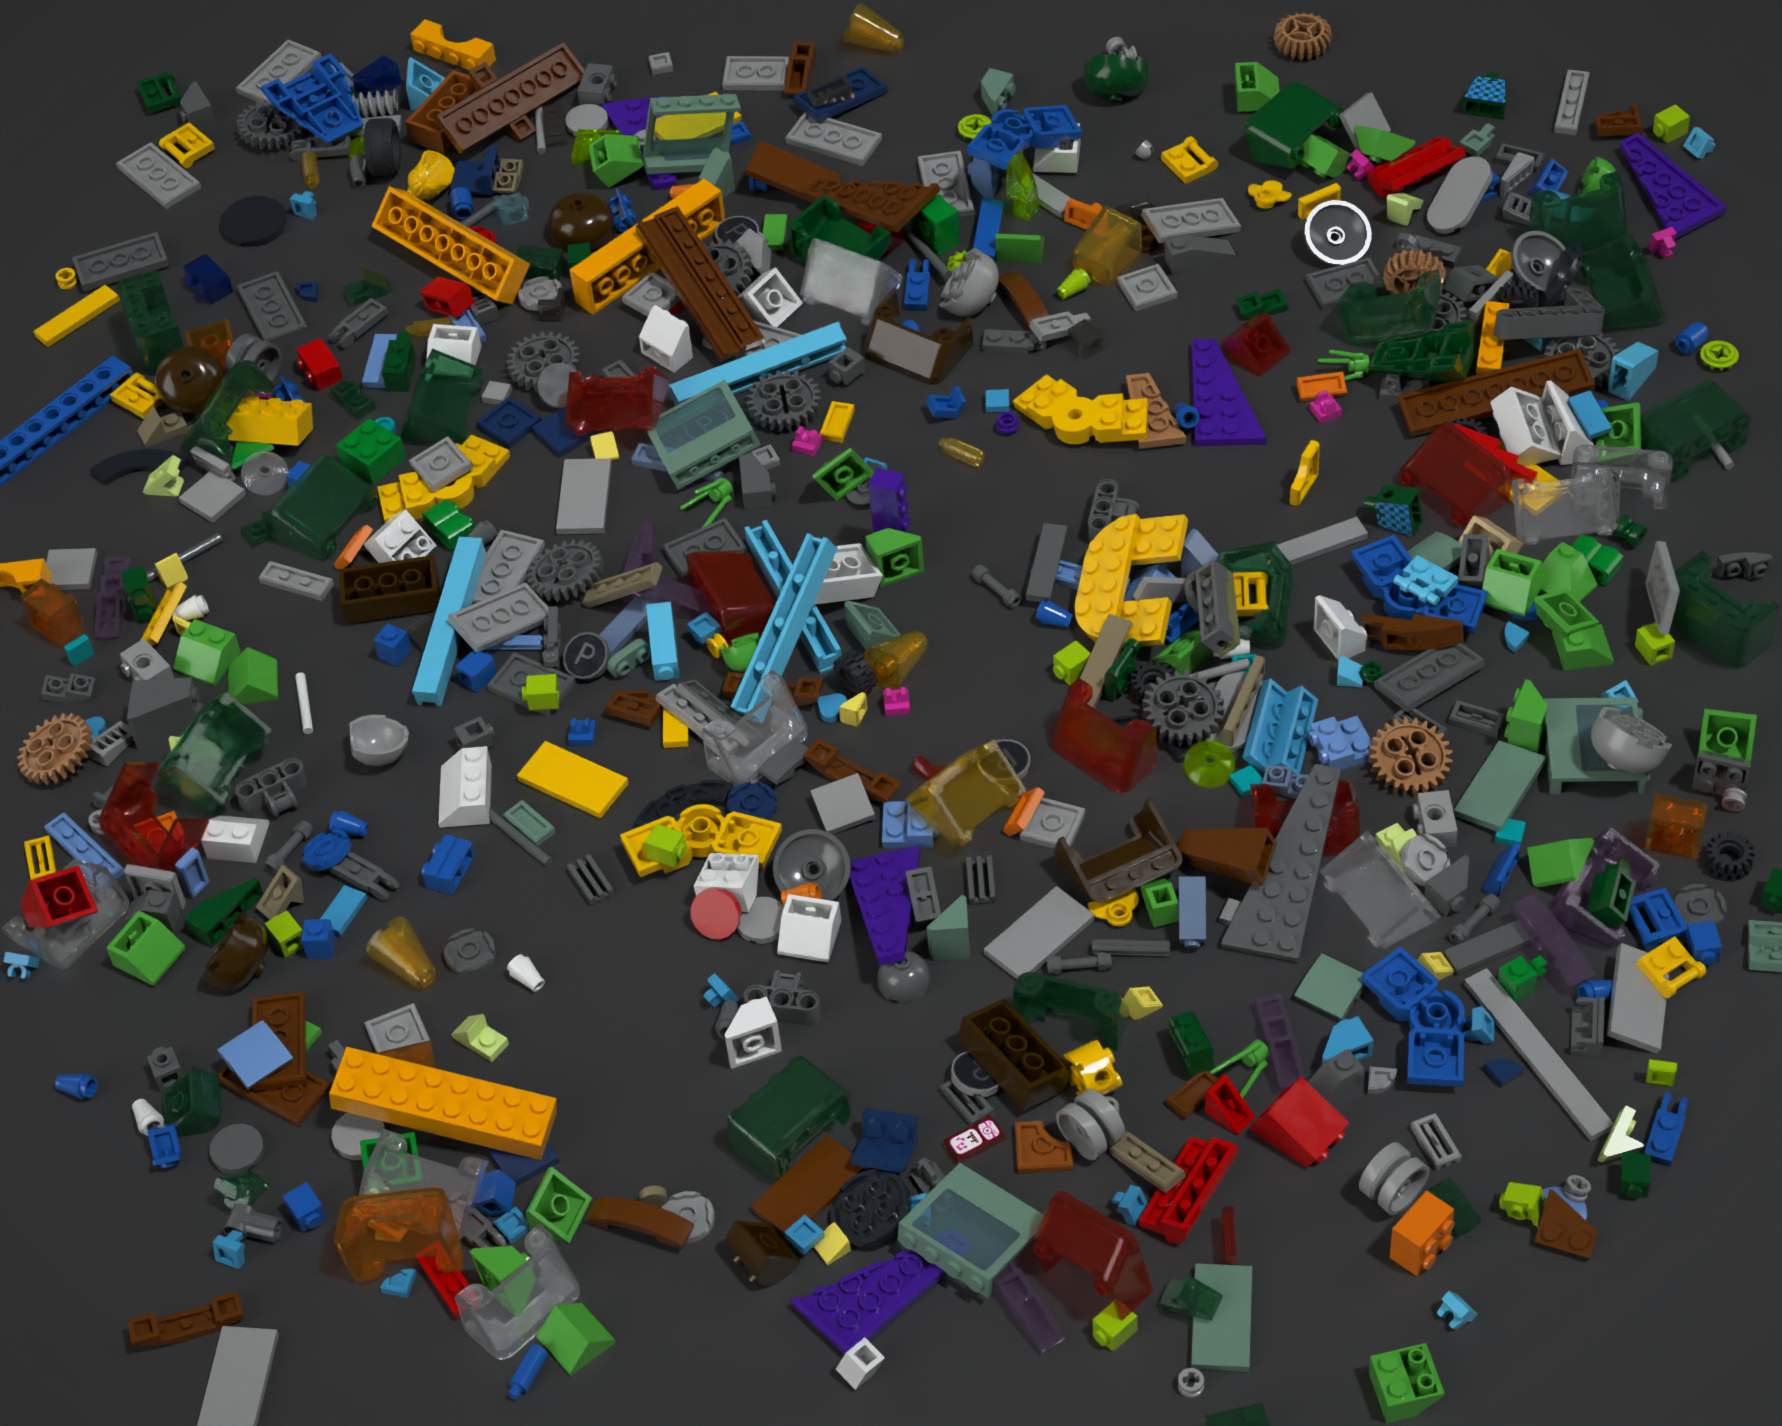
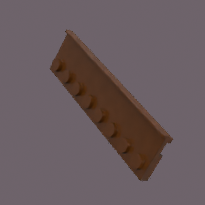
[636,206,765,362]

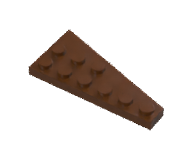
[803,178,941,233]

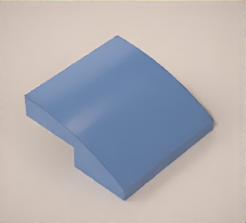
[217,1020,293,1090]

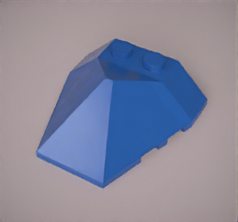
[260,53,364,144]

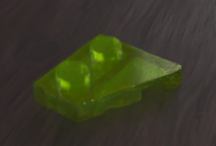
[571,129,621,164]

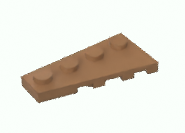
[1126,373,1186,449]

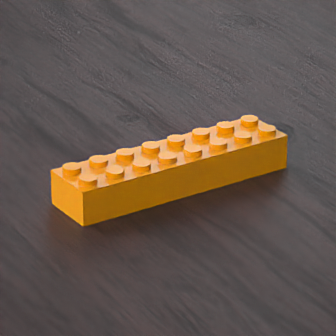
[570,178,725,315]
[372,186,530,304]
[329,1047,557,1160]

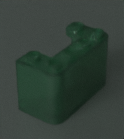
[116,269,184,376]
[1639,379,1751,483]
[1672,551,1779,668]
[156,692,272,813]
[727,1055,854,1184]

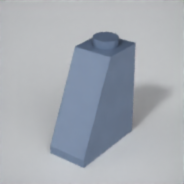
[1179,877,1206,948]

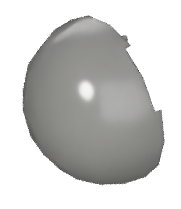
[349,714,409,767]

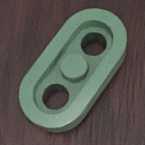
[607,639,651,677]

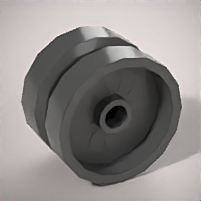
[225,334,282,389]

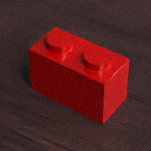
[420,277,475,318]
[296,338,344,391]

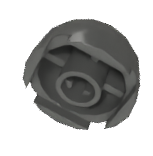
[877,950,931,1004]

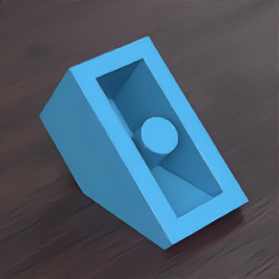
[1322,1016,1374,1065]

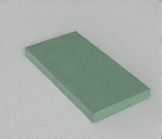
[1454,740,1546,831]
[1191,1264,1252,1372]

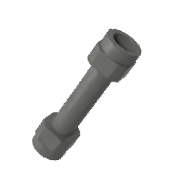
[972,565,1022,608]
[264,820,314,874]
[1449,894,1501,945]
[1047,952,1112,975]

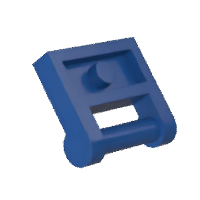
[1629,888,1687,949]

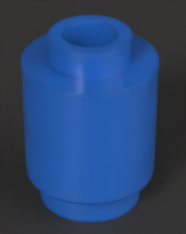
[449,187,474,220]
[1675,322,1709,354]

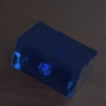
[352,55,402,98]
[183,254,234,305]

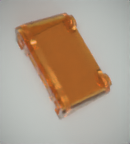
[333,1187,464,1283]

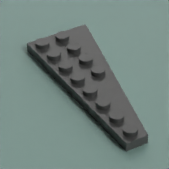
[1221,764,1341,962]

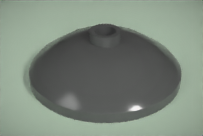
[1304,200,1371,266]
[1511,231,1567,294]
[773,829,851,901]

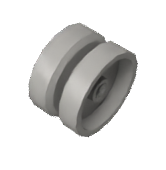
[1056,1088,1125,1160]
[1359,1142,1430,1215]

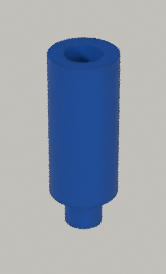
[507,1344,549,1400]

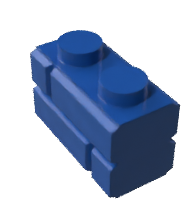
[421,834,475,895]

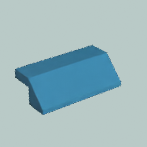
[1243,678,1319,774]

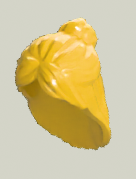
[407,150,455,200]

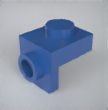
[925,386,966,419]
[147,1123,182,1168]

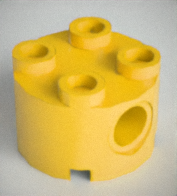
[1063,1040,1123,1096]

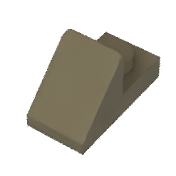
[137,407,189,448]
[256,865,304,920]

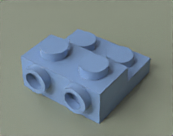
[1308,716,1372,770]
[882,795,940,849]

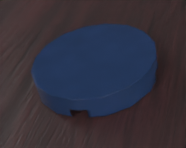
[727,782,778,820]

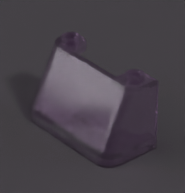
[1545,827,1660,947]

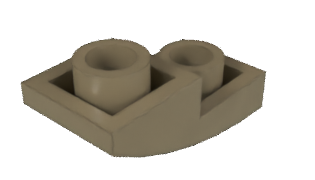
[493,159,524,194]

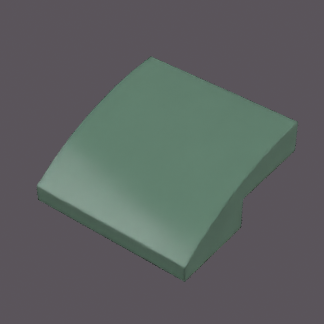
[1407,532,1462,571]
[1748,920,1782,972]
[1294,954,1366,1020]

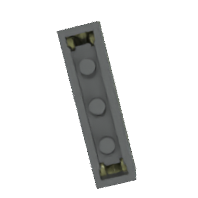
[1195,559,1240,657]

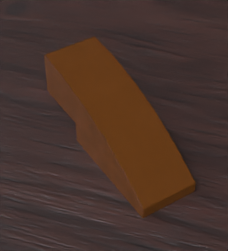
[784,41,817,95]

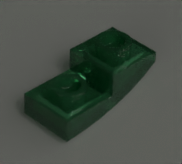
[329,378,377,419]
[241,505,295,547]
[1427,1177,1482,1236]

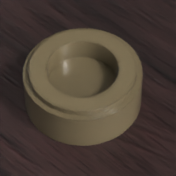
[639,1185,667,1207]

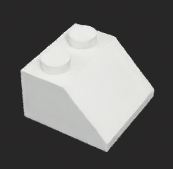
[738,267,803,327]
[1314,595,1367,661]
[201,815,269,863]
[725,997,782,1069]

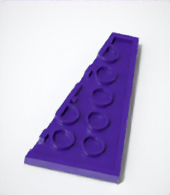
[601,95,677,191]
[1620,133,1726,239]
[1192,339,1267,446]
[791,1230,972,1355]

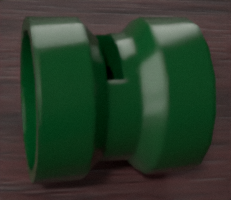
[1613,515,1648,548]

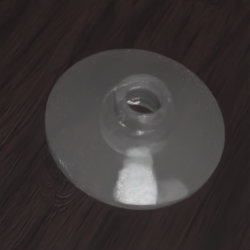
[241,451,288,496]

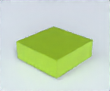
[1646,1059,1677,1086]

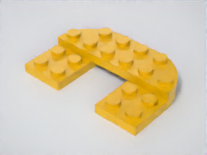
[1075,514,1188,648]

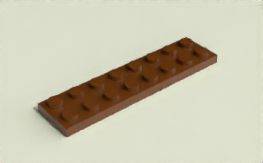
[434,42,585,154]
[1398,348,1595,437]

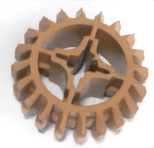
[1274,12,1332,61]
[1383,248,1446,300]

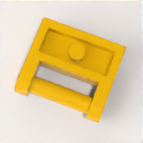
[159,123,215,168]
[1161,136,1219,184]
[110,373,163,419]
[1233,572,1270,619]
[1635,936,1706,998]

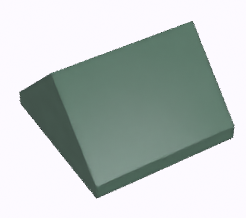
[844,600,904,657]
[927,895,970,961]

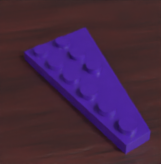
[849,845,921,966]

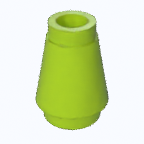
[1056,268,1091,299]

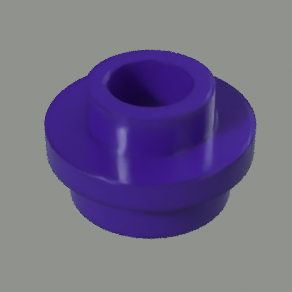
[996,412,1019,434]

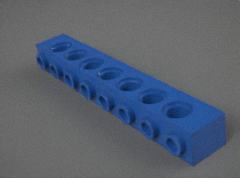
[0,355,133,487]

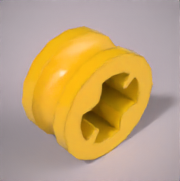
[55,268,78,289]
[706,633,728,658]

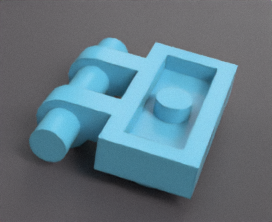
[1393,555,1458,605]

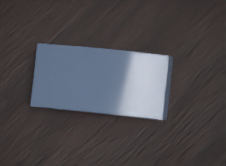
[1262,764,1309,799]

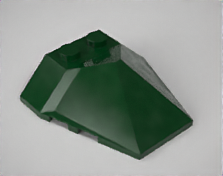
[1369,320,1475,382]

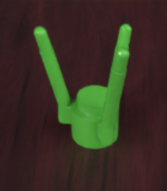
[1318,350,1369,381]
[680,478,733,528]
[1209,1039,1270,1098]

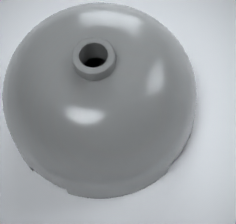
[939,248,999,317]
[1591,707,1672,774]

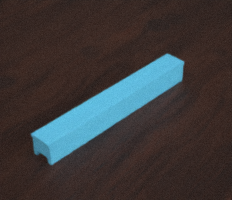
[669,321,847,406]
[744,520,841,674]
[730,533,838,723]
[412,537,486,707]

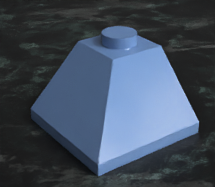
[968,158,1002,199]

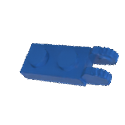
[904,259,930,310]
[1644,1092,1689,1167]

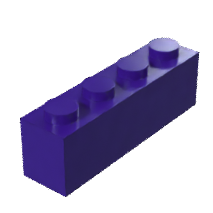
[868,468,911,534]

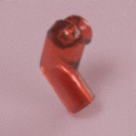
[912,756,947,780]

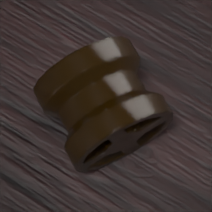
[1134,225,1157,253]

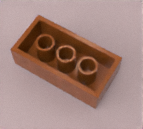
[405,70,476,154]

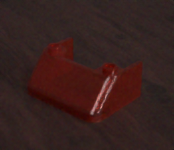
[99,762,210,871]
[1033,1190,1153,1321]

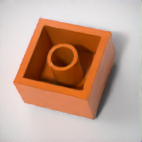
[1390,1190,1455,1276]

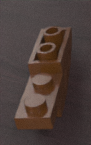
[1360,613,1464,650]

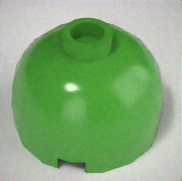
[1577,156,1619,203]
[720,633,763,672]

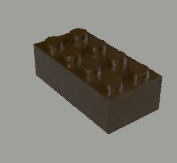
[338,555,441,624]
[957,998,1071,1111]

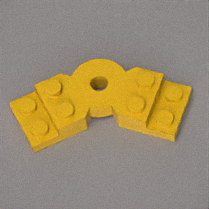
[1013,374,1148,444]
[377,435,510,523]
[620,804,782,877]

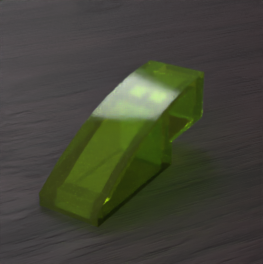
[1006,151,1039,222]

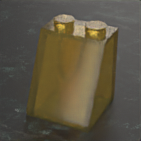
[1073,205,1142,287]

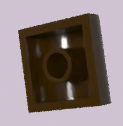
[726,1220,801,1286]

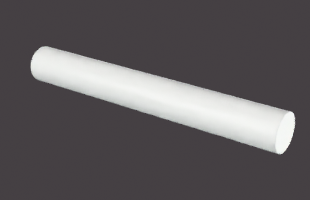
[295,673,313,734]

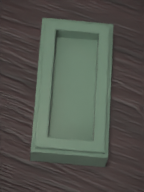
[503,800,556,847]

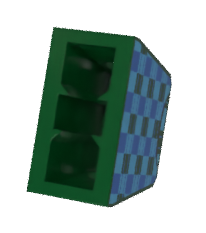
[1462,72,1506,120]
[1364,485,1423,538]

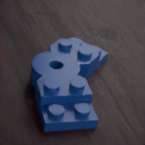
[966,105,1082,170]
[1351,535,1488,634]
[1361,946,1465,1087]

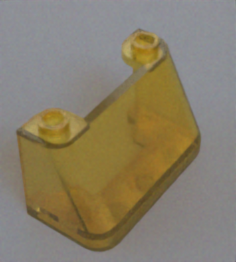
[905,739,1026,846]

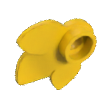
[1248,180,1292,208]
[1088,889,1139,926]

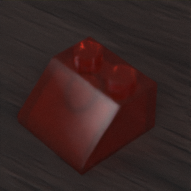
[1221,312,1291,376]

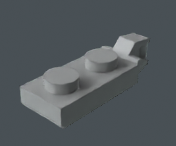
[1029,311,1091,342]

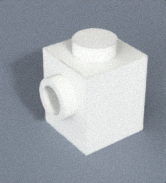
[836,1337,885,1390]

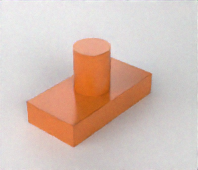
[1064,198,1109,236]

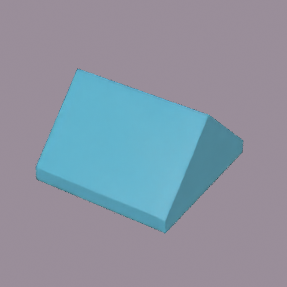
[406,57,445,111]

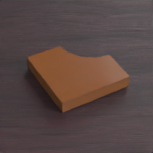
[1015,1121,1073,1174]

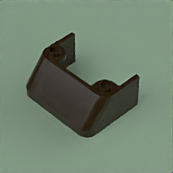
[863,288,973,385]

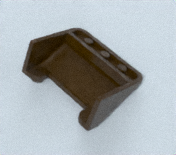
[1054,798,1182,903]

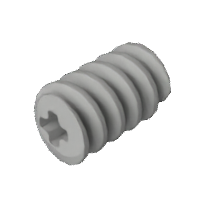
[352,89,398,118]

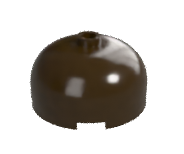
[548,193,616,253]
[155,346,226,416]
[200,912,268,991]

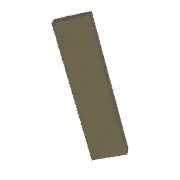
[582,562,663,608]
[1069,613,1133,713]
[1223,655,1265,747]

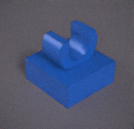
[568,718,597,746]

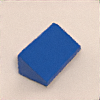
[1528,158,1569,199]
[1481,842,1521,897]

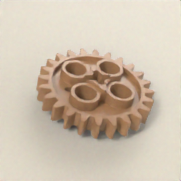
[17,713,94,785]
[1368,717,1453,797]

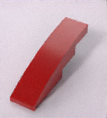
[1451,423,1538,493]

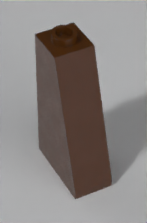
[1177,828,1277,886]

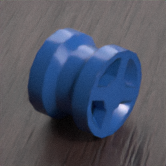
[749,177,769,192]

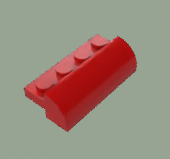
[1366,137,1466,198]
[1138,1137,1238,1243]

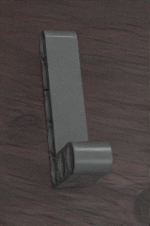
[1493,286,1605,339]

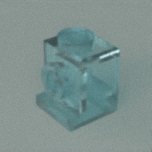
[494,192,530,226]

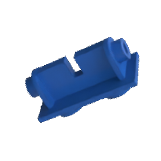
[608,188,637,232]
[274,376,306,403]
[1165,600,1200,644]

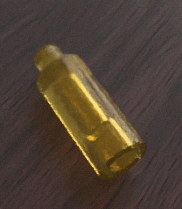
[301,151,320,188]
[406,317,451,338]
[939,437,985,467]

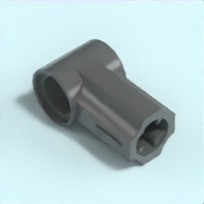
[223,1203,283,1243]

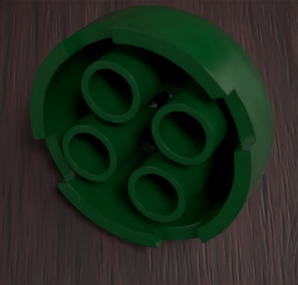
[1084,54,1149,103]

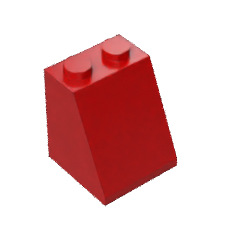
[19,865,98,928]
[1249,1077,1349,1167]

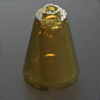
[843,3,905,53]
[863,631,928,690]
[366,917,436,988]

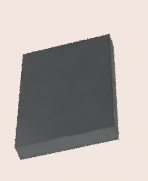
[1306,257,1387,310]
[662,517,748,581]
[487,652,576,717]

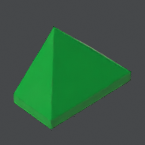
[230,441,274,472]

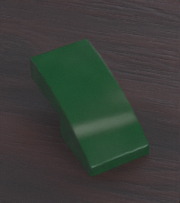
[1235,288,1289,318]

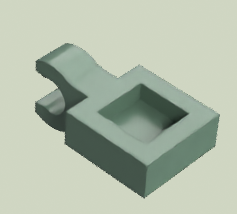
[1459,123,1495,157]

